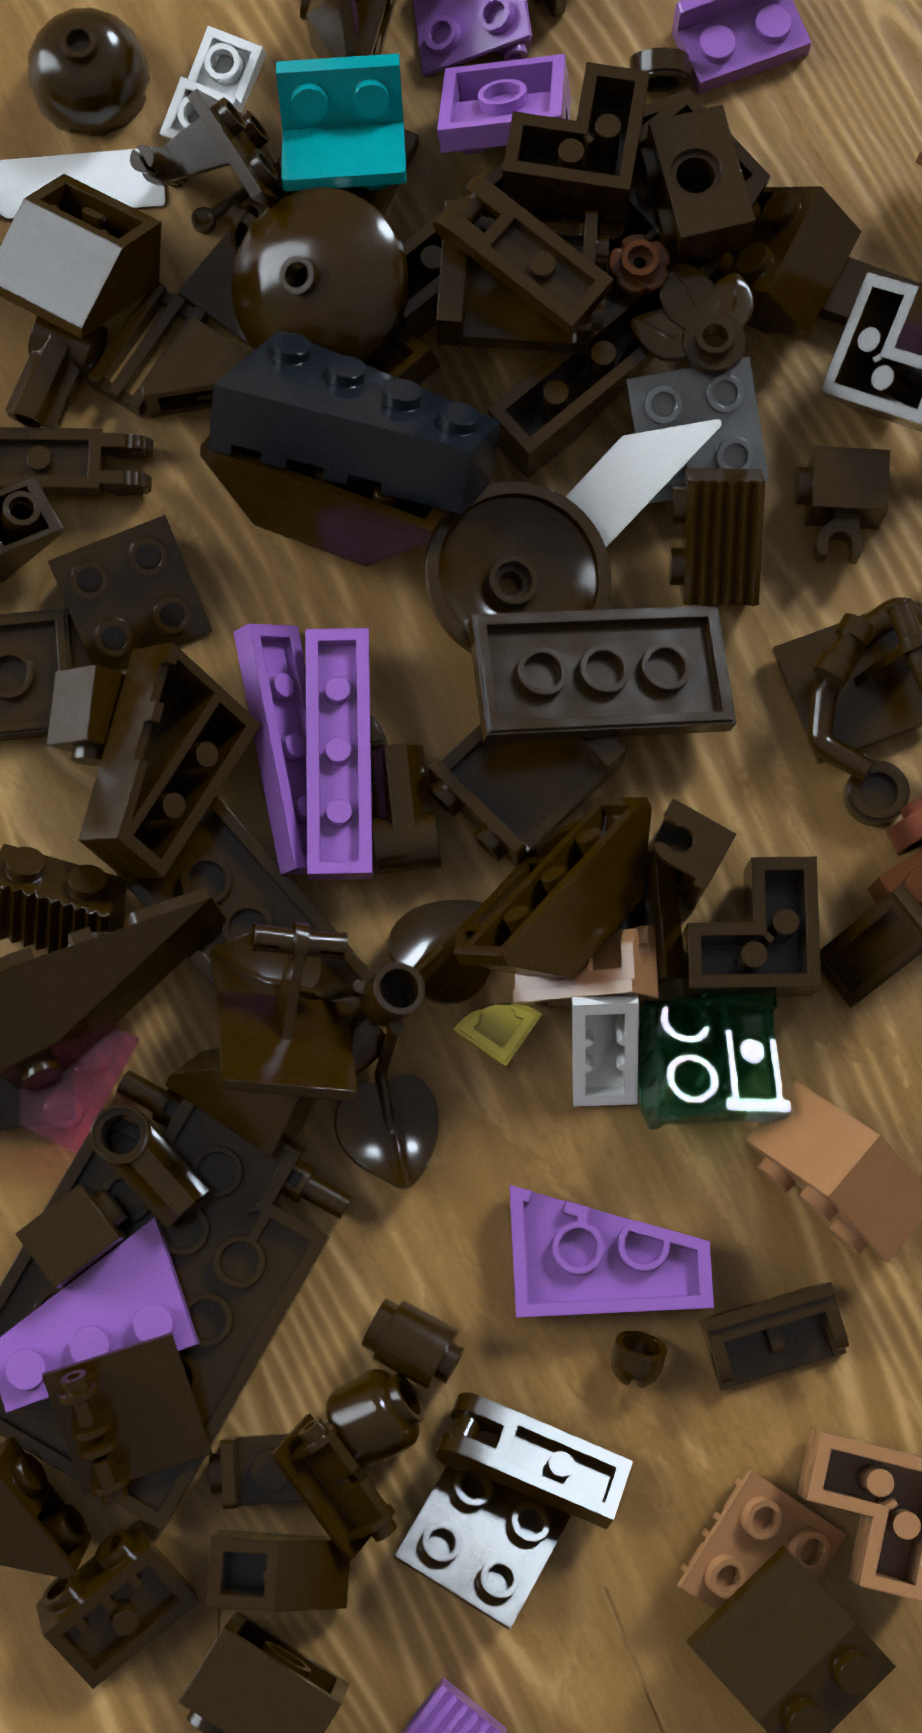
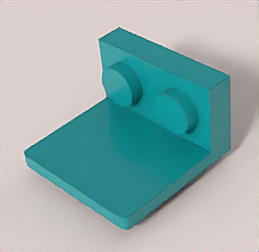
[276,53,407,191]

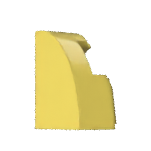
[453,1003,543,1068]

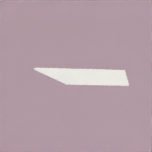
[0,147,165,219]
[566,419,722,547]

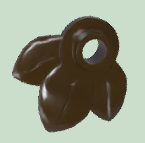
[630,263,754,376]

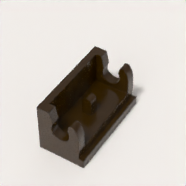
[654,798,737,911]
[698,1282,849,1390]

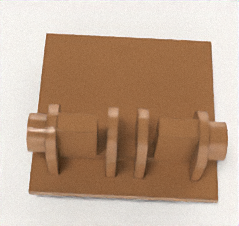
[677,1469,847,1610]

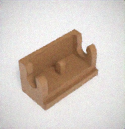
[513,925,659,1009]

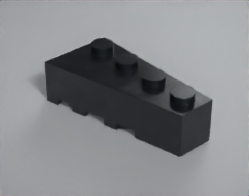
[208,329,501,514]

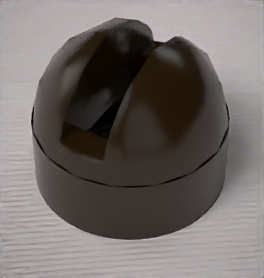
[611,1331,667,1388]

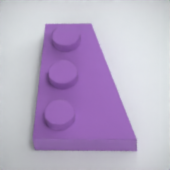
[509,1185,714,1318]
[0,1218,199,1413]

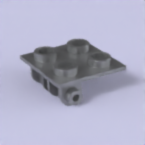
[626,357,769,504]

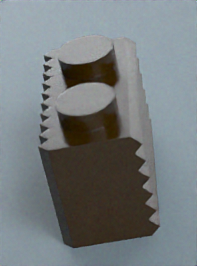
[669,468,765,606]
[0,844,128,954]

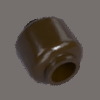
[324,1369,425,1469]

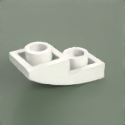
[159,26,267,140]

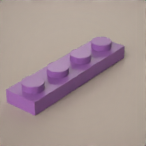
[233,624,307,875]
[305,628,373,881]

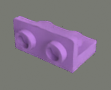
[672,0,811,95]

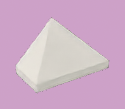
[572,995,639,1107]

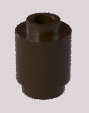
[361,1298,465,1389]

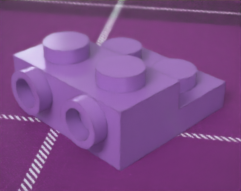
[437,54,571,154]

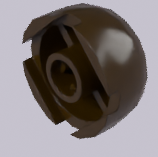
[28,8,150,136]

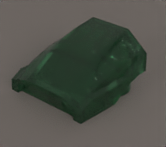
[638,993,791,1130]

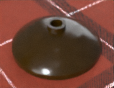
[231,187,408,364]
[424,481,611,654]

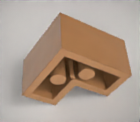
[745,1080,922,1263]
[797,1428,922,1602]

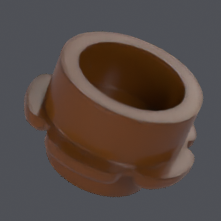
[608,234,670,297]

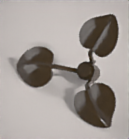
[209,900,490,1189]

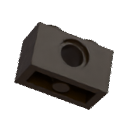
[638,105,756,264]

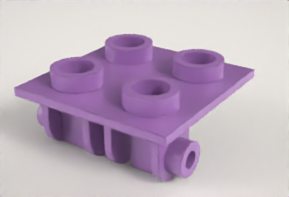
[413,0,532,77]

